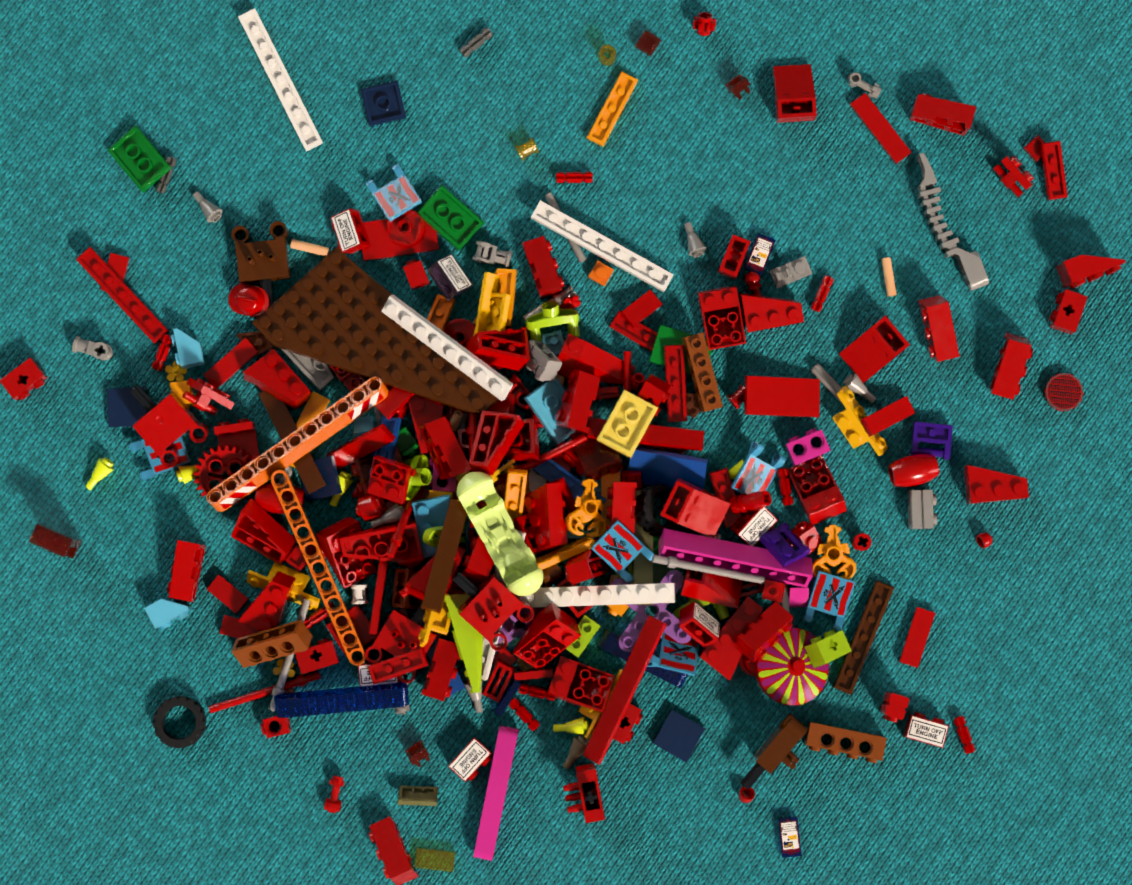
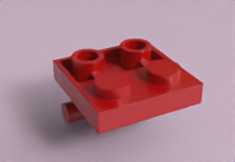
[993,155,1034,198]
[182,378,235,415]
[367,455,416,504]

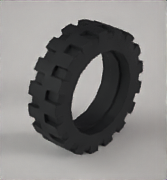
[635,484,680,537]
[153,696,207,748]

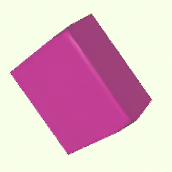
[788,588,809,607]

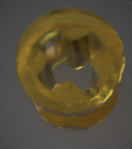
[599,45,616,66]
[515,137,539,161]

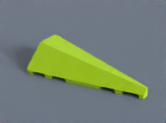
[444,594,483,693]

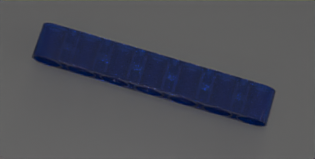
[274,682,410,718]

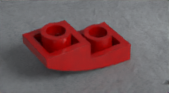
[330,365,367,392]

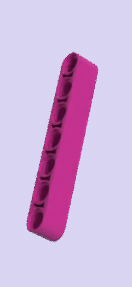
[473,725,519,861]

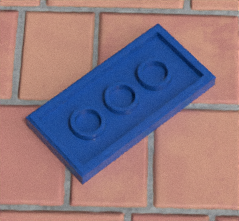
[629,446,708,490]

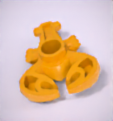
[565,479,606,538]
[812,524,856,580]

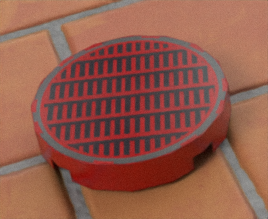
[1044,373,1083,412]

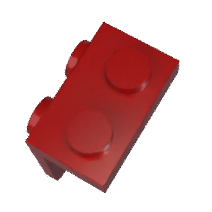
[214,419,260,465]

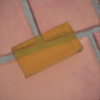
[414,848,456,872]

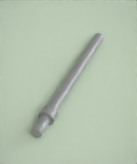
[652,555,765,584]
[269,598,311,712]

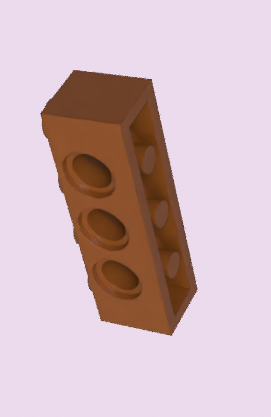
[682,333,723,413]
[231,620,312,668]
[804,722,887,763]

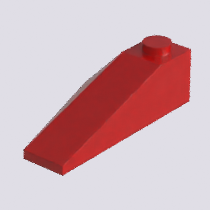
[557,334,636,385]
[339,517,424,564]

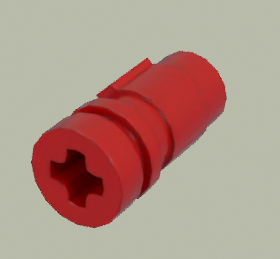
[730,491,771,515]

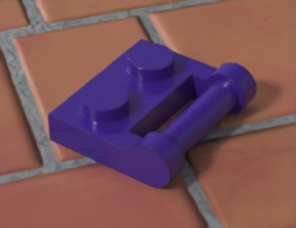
[910,422,953,460]
[759,522,811,567]

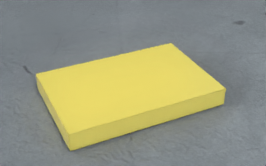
[597,390,658,458]

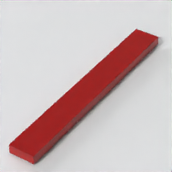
[582,615,667,765]

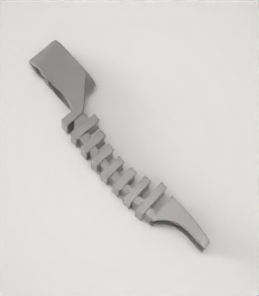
[917,153,989,291]

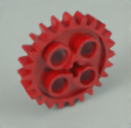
[193,443,253,503]

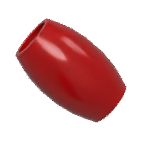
[888,454,939,487]
[255,483,304,514]

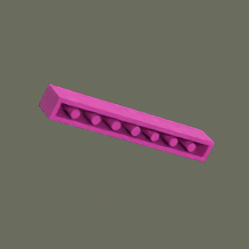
[659,528,813,588]

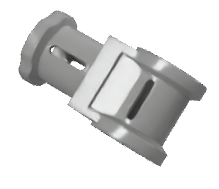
[472,241,512,267]
[72,336,113,361]

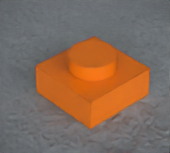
[588,260,614,287]

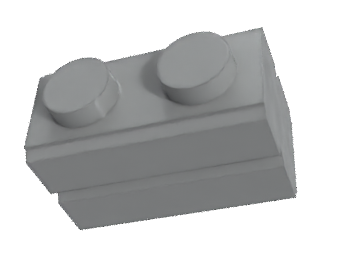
[525,340,563,382]
[907,490,937,529]

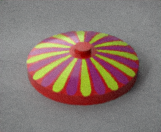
[754,628,829,705]

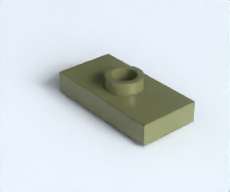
[398,786,438,806]

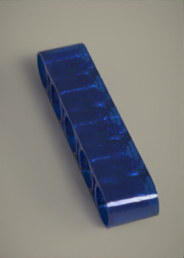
[597,629,688,689]

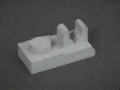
[769,256,812,289]

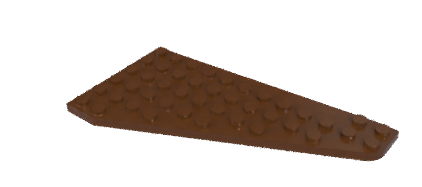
[252,247,499,414]

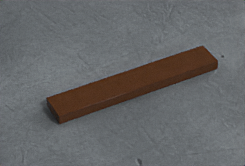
[259,391,326,494]
[421,499,467,613]
[833,580,894,695]

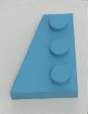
[412,494,450,558]

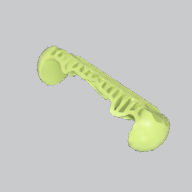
[456,471,543,596]

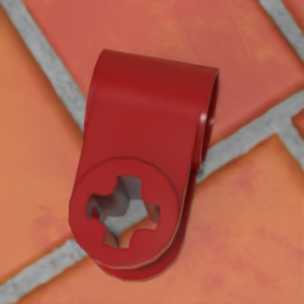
[509,374,530,410]

